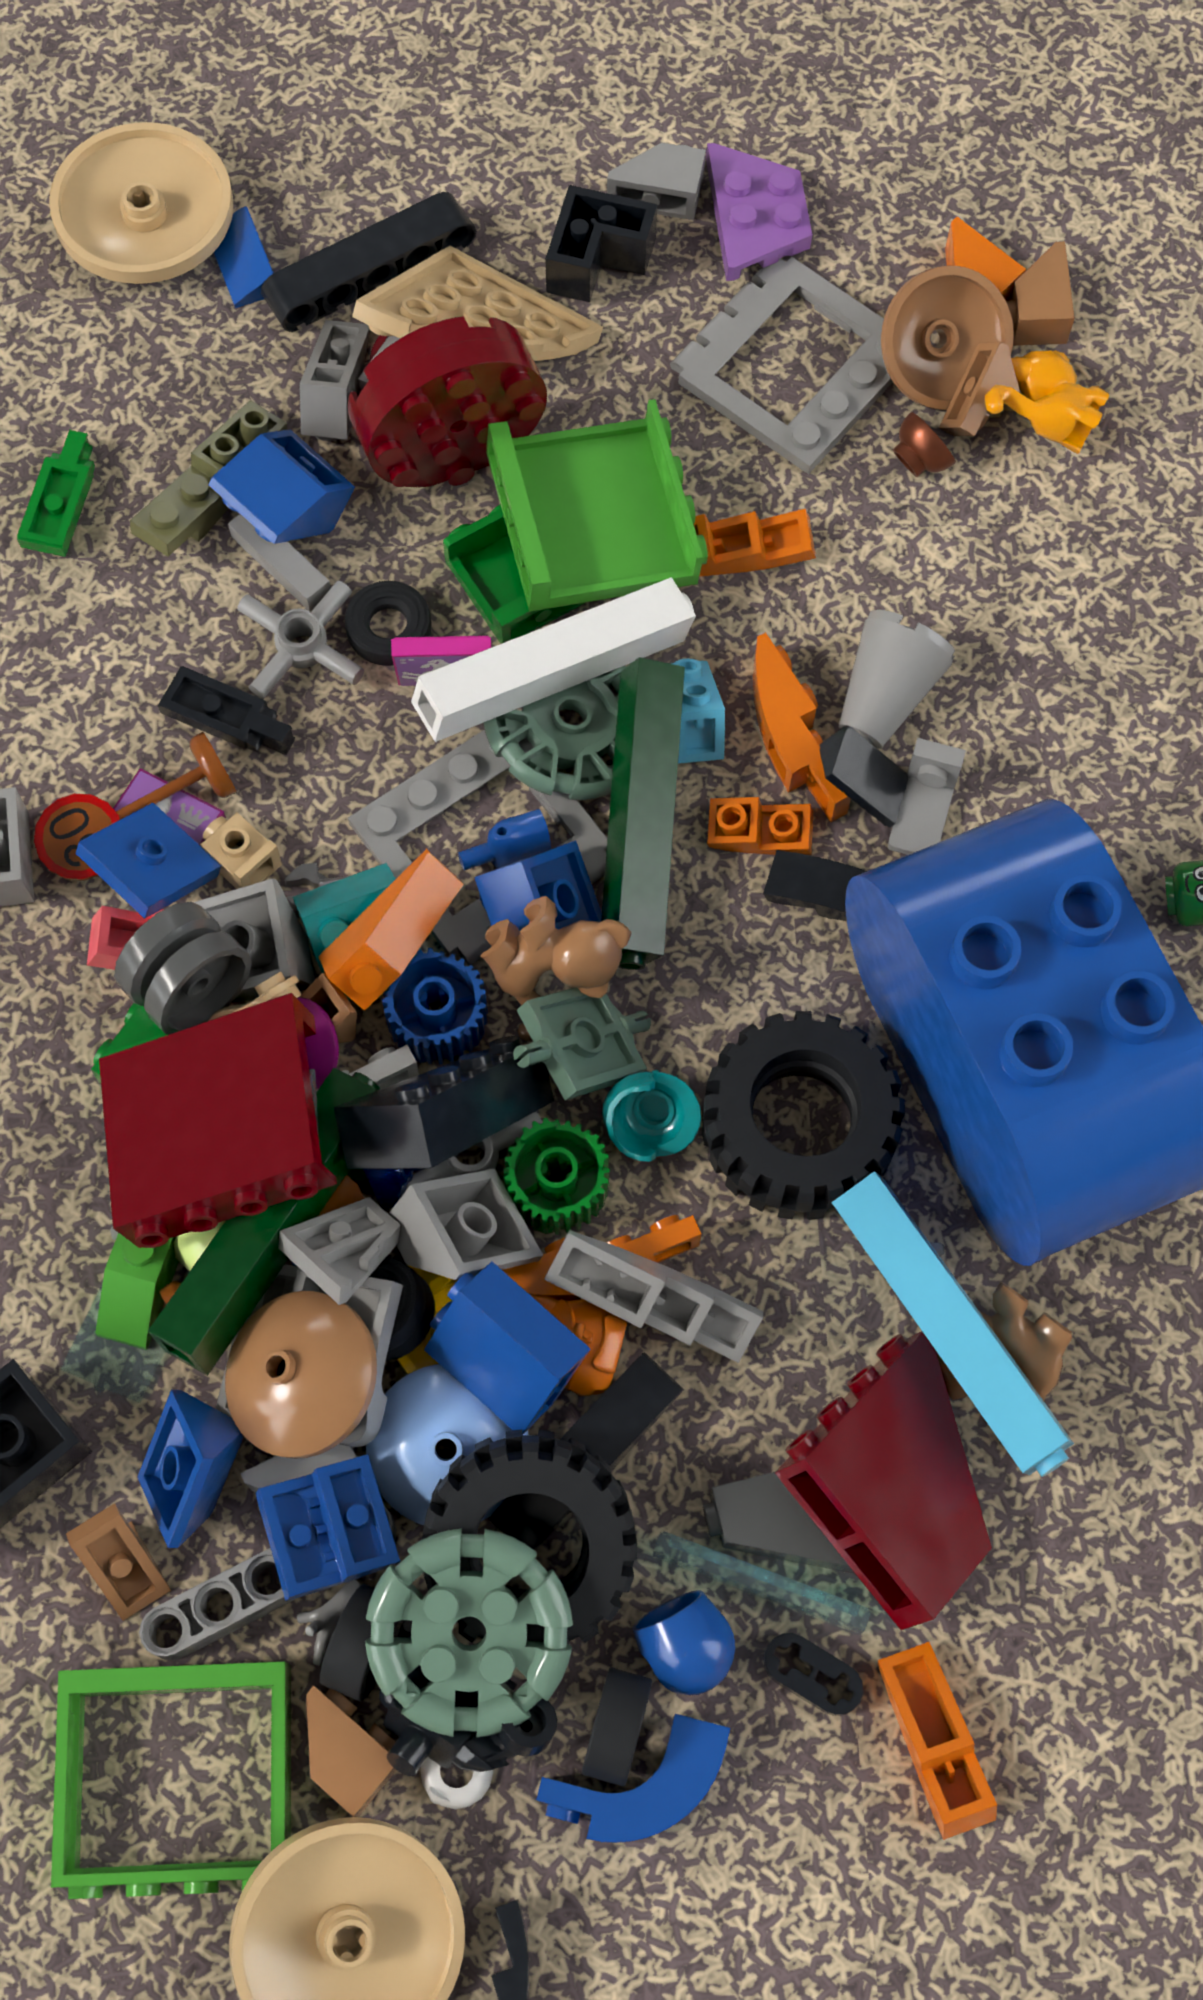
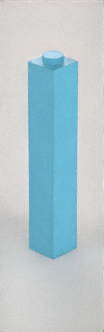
[831,1171,1074,1477]

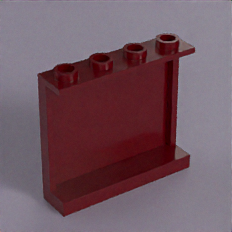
[99,993,337,1248]

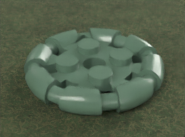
[483,665,626,800]
[365,1528,573,1737]

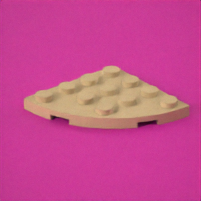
[352,246,603,361]

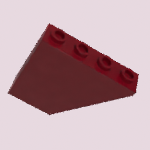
[775,1331,992,1630]

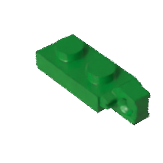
[17,429,95,557]

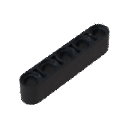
[261,192,477,332]

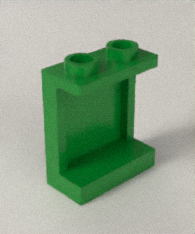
[443,505,585,644]

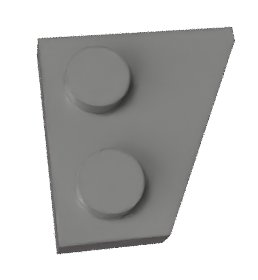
[279,1197,401,1305]

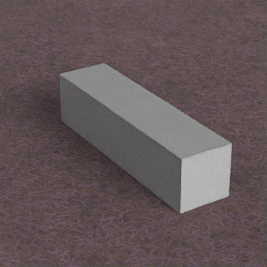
[228,514,331,612]

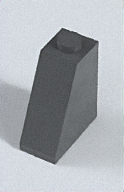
[703,1472,854,1573]

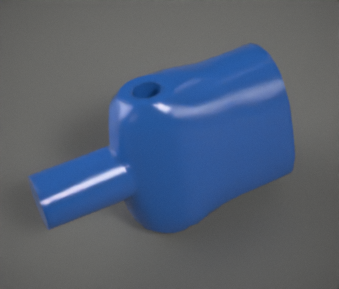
[458,809,551,871]

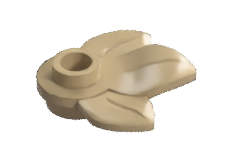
[208,971,302,1021]

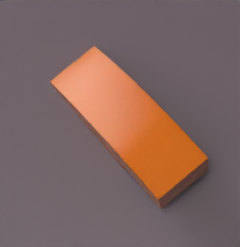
[878,1642,997,1840]

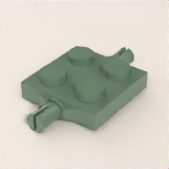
[513,988,651,1100]

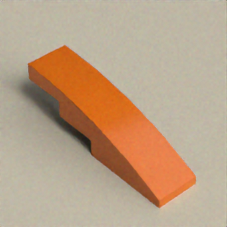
[694,508,816,577]

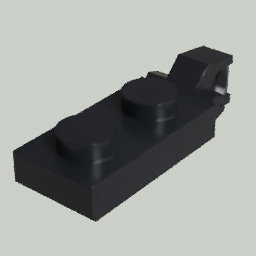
[158,666,295,755]

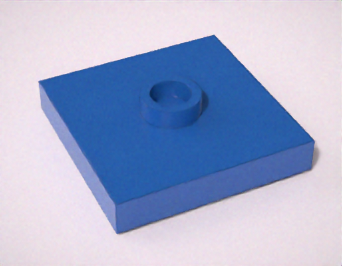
[76,803,222,919]

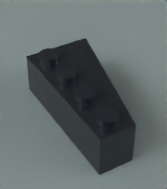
[333,1036,554,1169]

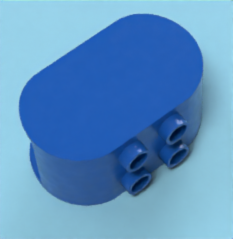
[845,799,1203,1266]

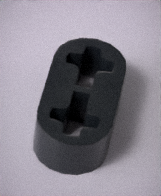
[763,1633,863,1716]

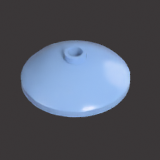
[366,1364,528,1525]

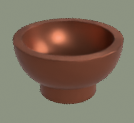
[893,412,956,477]

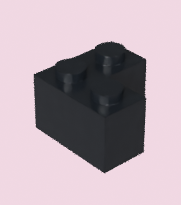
[545,185,657,302]

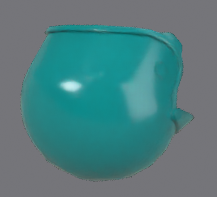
[602,1070,701,1162]

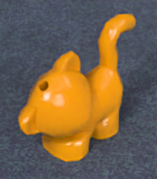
[985,350,1109,454]

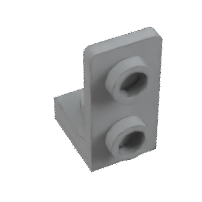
[888,738,966,855]

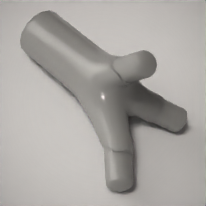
[297,1579,361,1666]

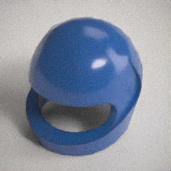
[632,1590,735,1696]

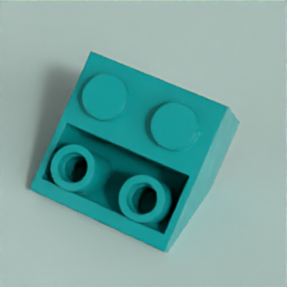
[292,863,421,1000]

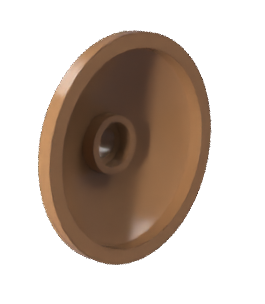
[881,266,1014,410]
[225,1291,377,1459]

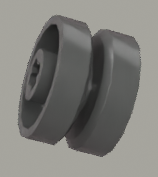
[114,902,252,1035]

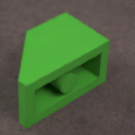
[95,1233,179,1351]

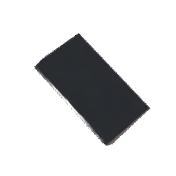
[819,726,908,828]

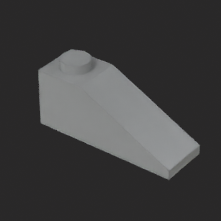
[300,320,370,441]

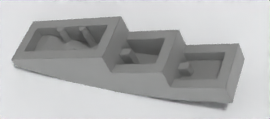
[544,1230,763,1363]

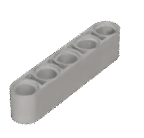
[139,1506,397,1661]

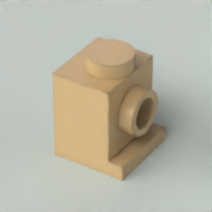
[200,812,282,889]

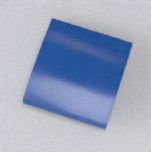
[255,1454,400,1601]

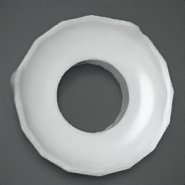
[420,1757,493,1809]

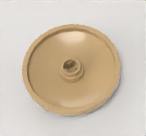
[49,122,233,284]
[229,1817,465,2000]

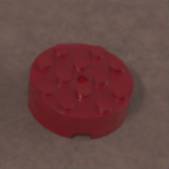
[348,316,547,488]

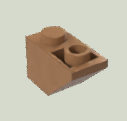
[306,1685,397,1817]

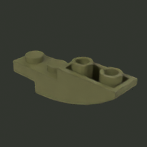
[130,400,287,557]

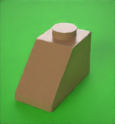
[1006,241,1075,346]

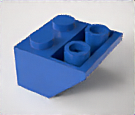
[208,429,355,544]

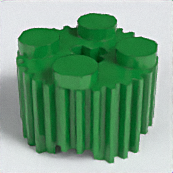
[504,1117,610,1235]

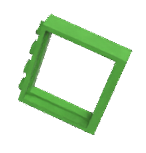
[51,1661,291,1899]

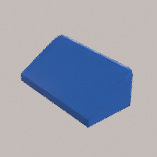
[213,206,273,308]

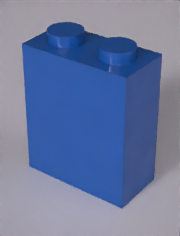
[424,1261,591,1435]

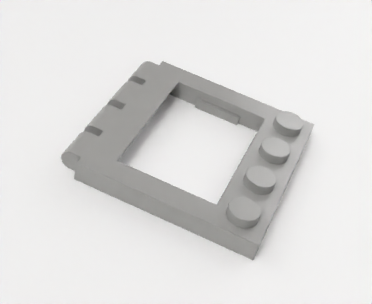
[670,257,893,475]
[348,730,607,966]

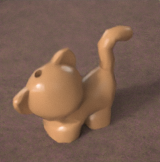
[480,896,632,1041]
[936,1282,1072,1401]

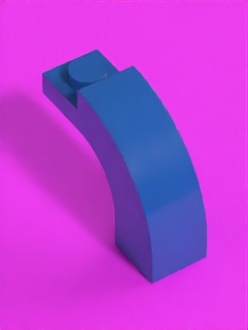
[536,1714,730,1843]

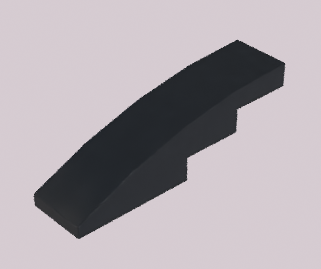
[488,1352,684,1551]

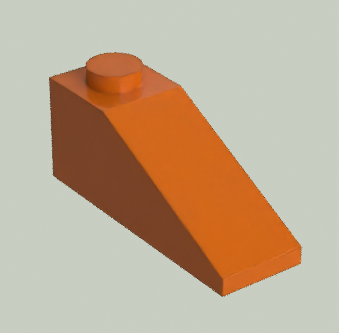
[318,849,464,1011]

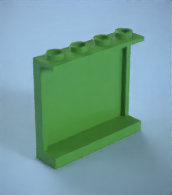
[486,399,708,612]

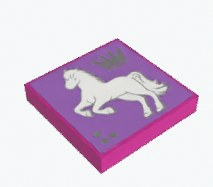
[391,636,492,686]

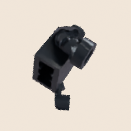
[379,1620,558,1776]

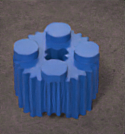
[382,948,488,1064]

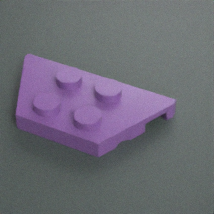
[706,143,812,281]

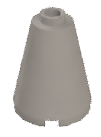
[838,610,955,749]

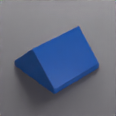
[137,1389,244,1548]

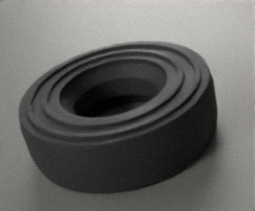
[345,581,432,666]

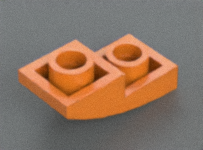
[707,797,814,855]

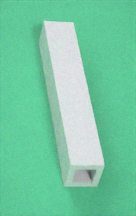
[411,577,696,742]

